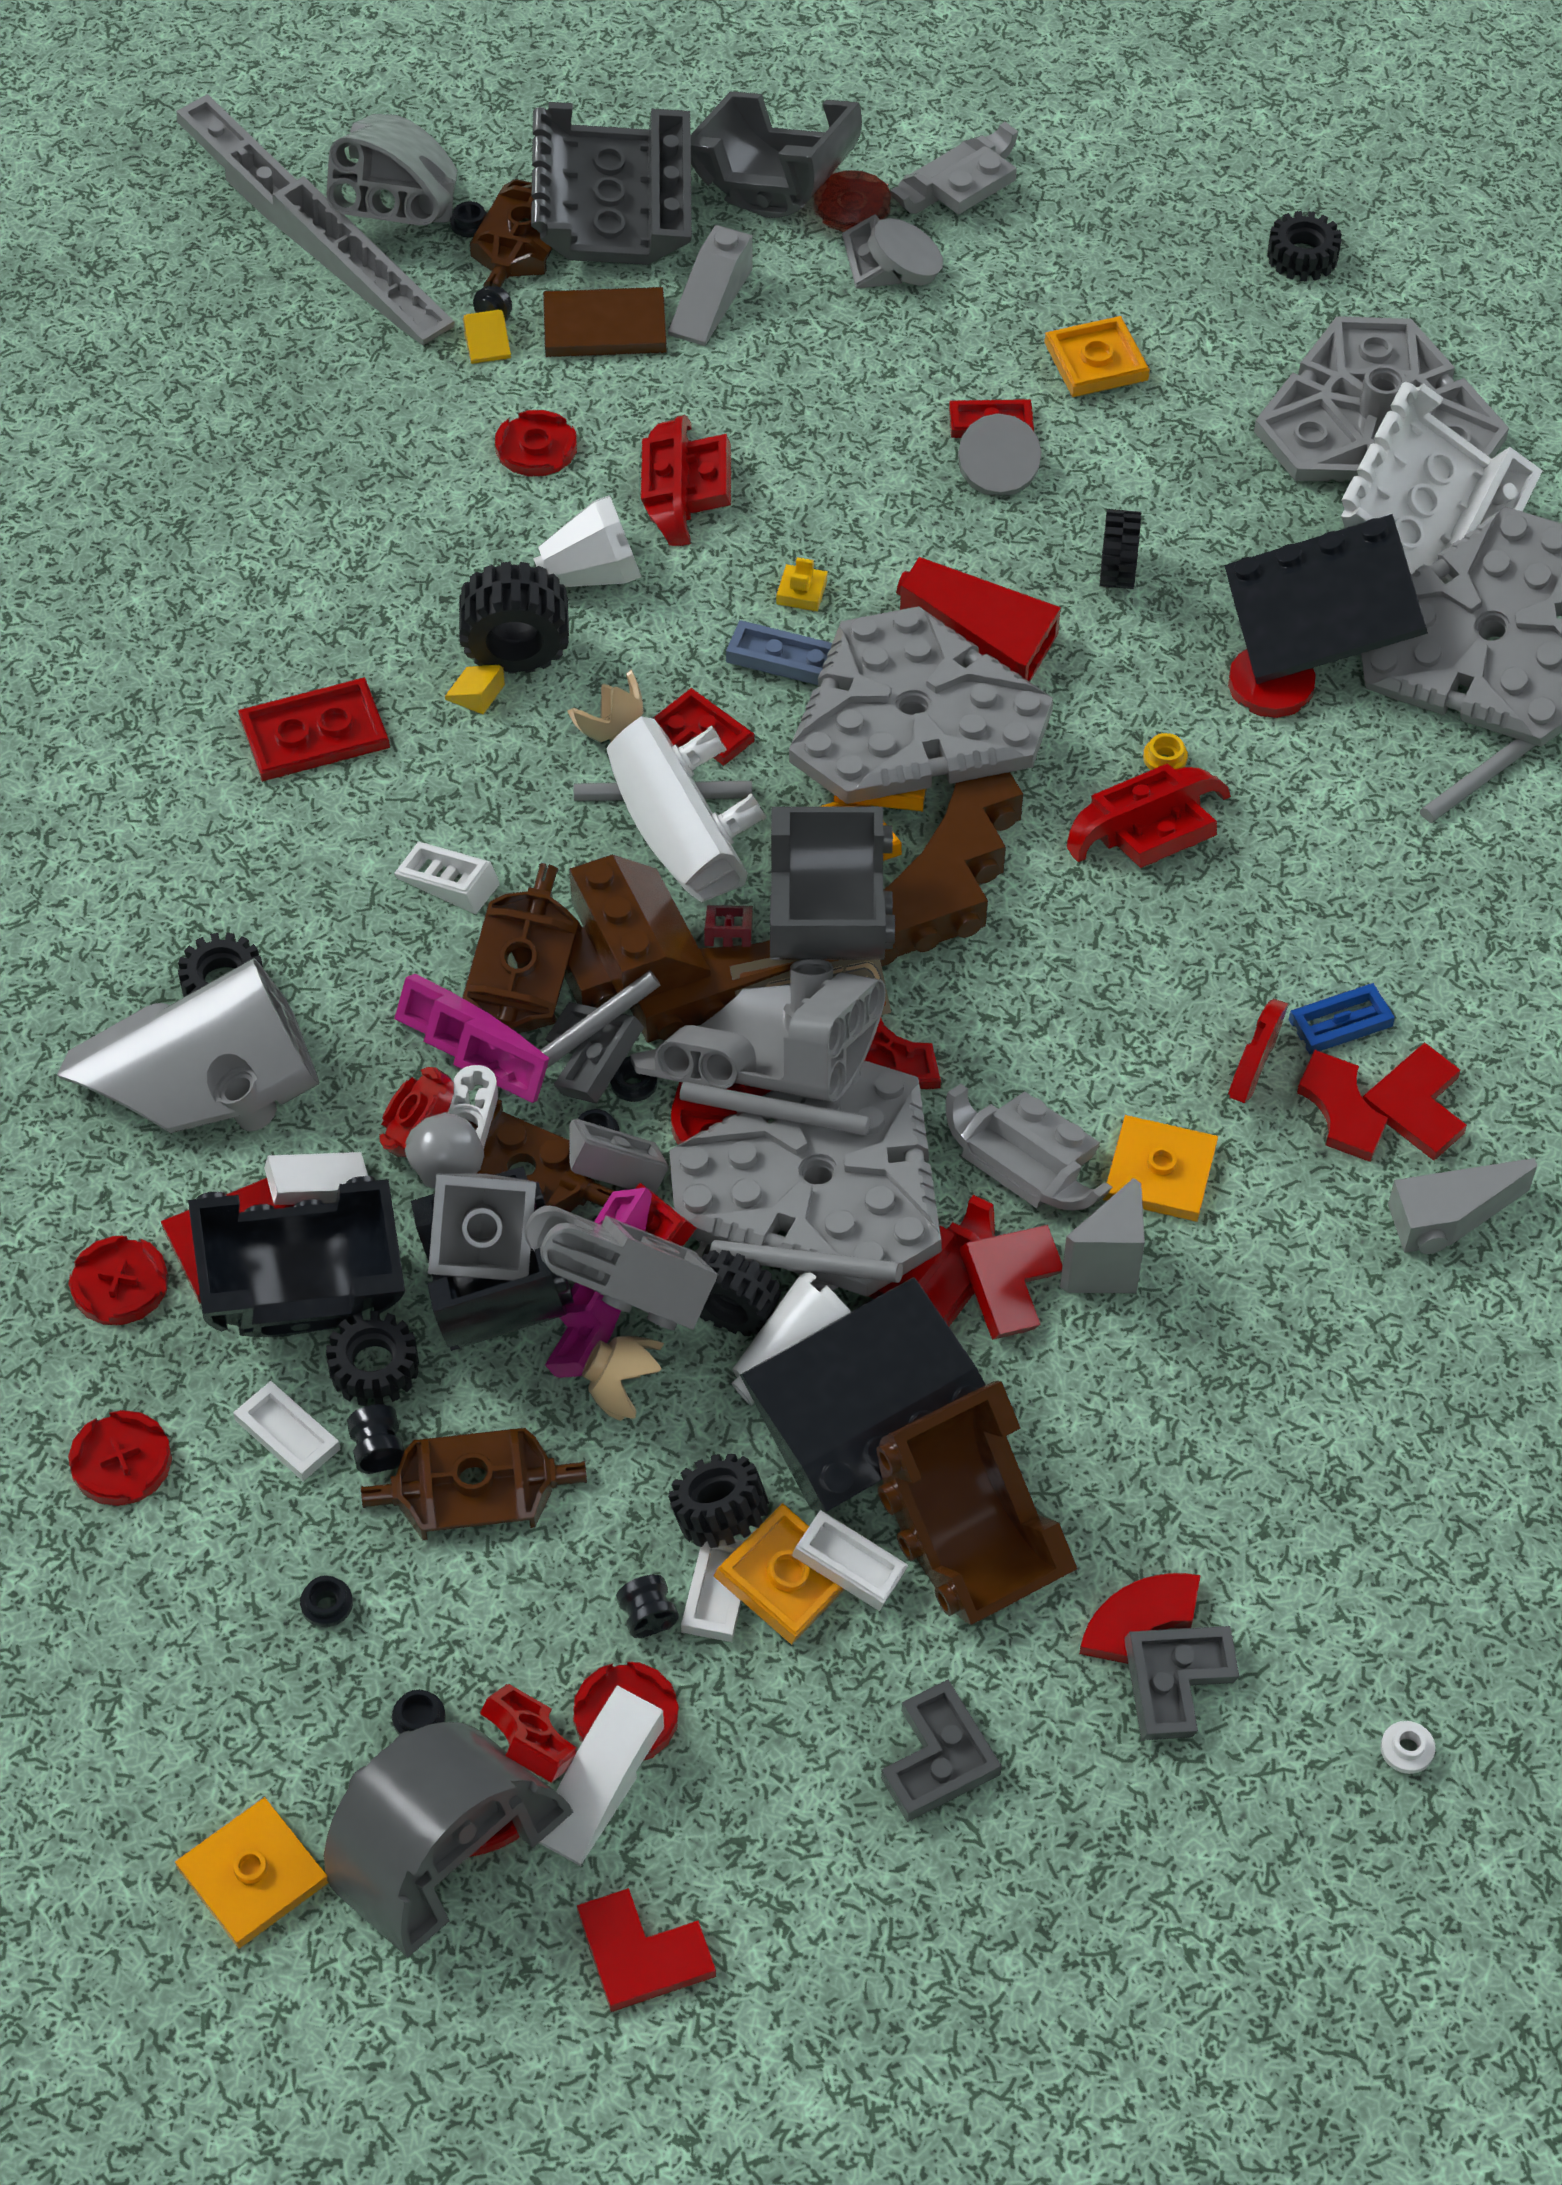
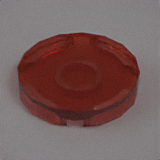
[814,170,891,232]

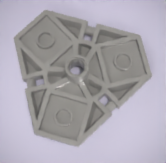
[1254,316,1509,482]
[1361,507,1562,747]
[789,606,1053,804]
[669,1060,942,1297]

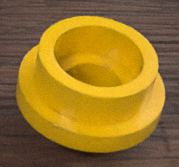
[1143,733,1188,770]

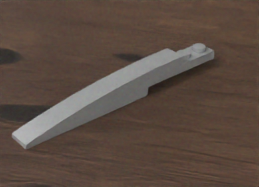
[176,94,454,345]

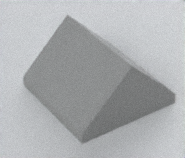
[428,1174,536,1281]
[1060,1178,1145,1293]

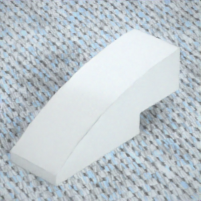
[539,1685,664,1866]

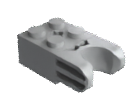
[524,1206,718,1330]

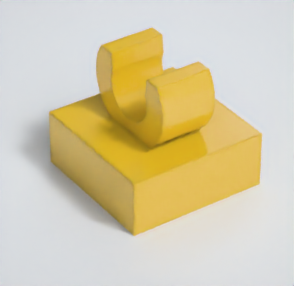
[776,557,828,612]

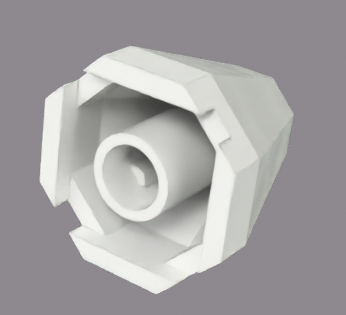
[533,495,641,587]

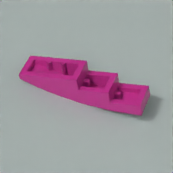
[394,974,550,1103]
[545,1188,652,1378]

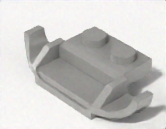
[891,122,1018,215]
[945,1084,1112,1211]

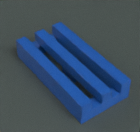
[1288,983,1395,1055]

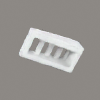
[394,841,499,914]

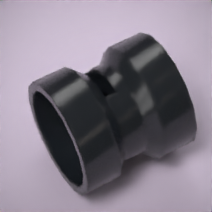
[347,1404,404,1474]

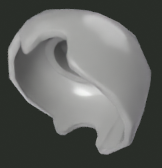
[405,1112,484,1188]

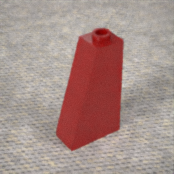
[896,557,1061,682]

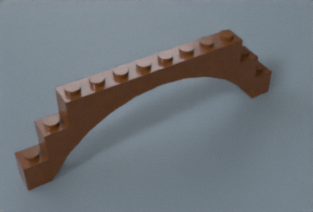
[508,772,1023,1043]

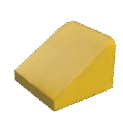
[463,310,511,364]
[445,665,505,714]

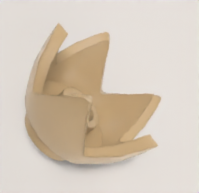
[568,669,643,742]
[582,1336,665,1421]

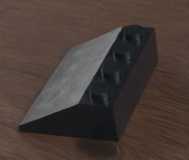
[1224,514,1428,684]
[740,1278,986,1512]

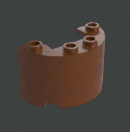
[877,1381,1078,1625]

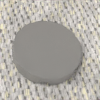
[868,218,943,286]
[958,413,1042,496]

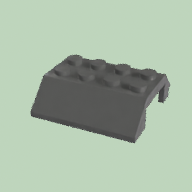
[531,102,692,265]

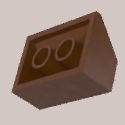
[569,854,711,999]

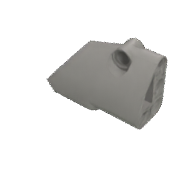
[326,114,458,225]

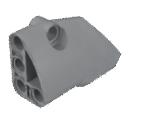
[57,958,320,1133]
[630,959,886,1103]

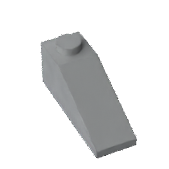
[668,225,752,346]
[1388,1158,1537,1254]

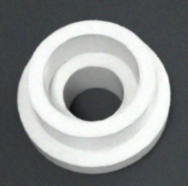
[1381,1721,1435,1774]

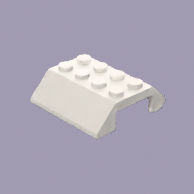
[1341,382,1543,584]

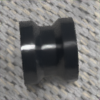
[616,1574,679,1639]

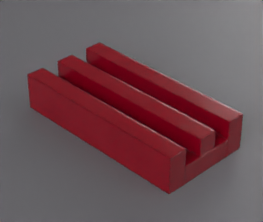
[704,905,753,947]

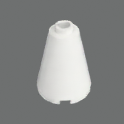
[732,1271,851,1406]

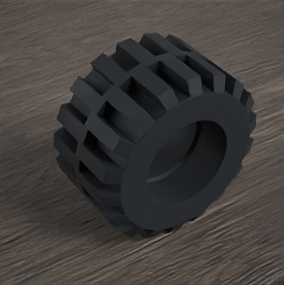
[459,561,569,674]

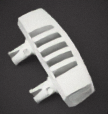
[606,716,767,902]

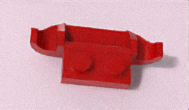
[641,415,731,546]
[1067,763,1231,868]
[869,1195,995,1327]

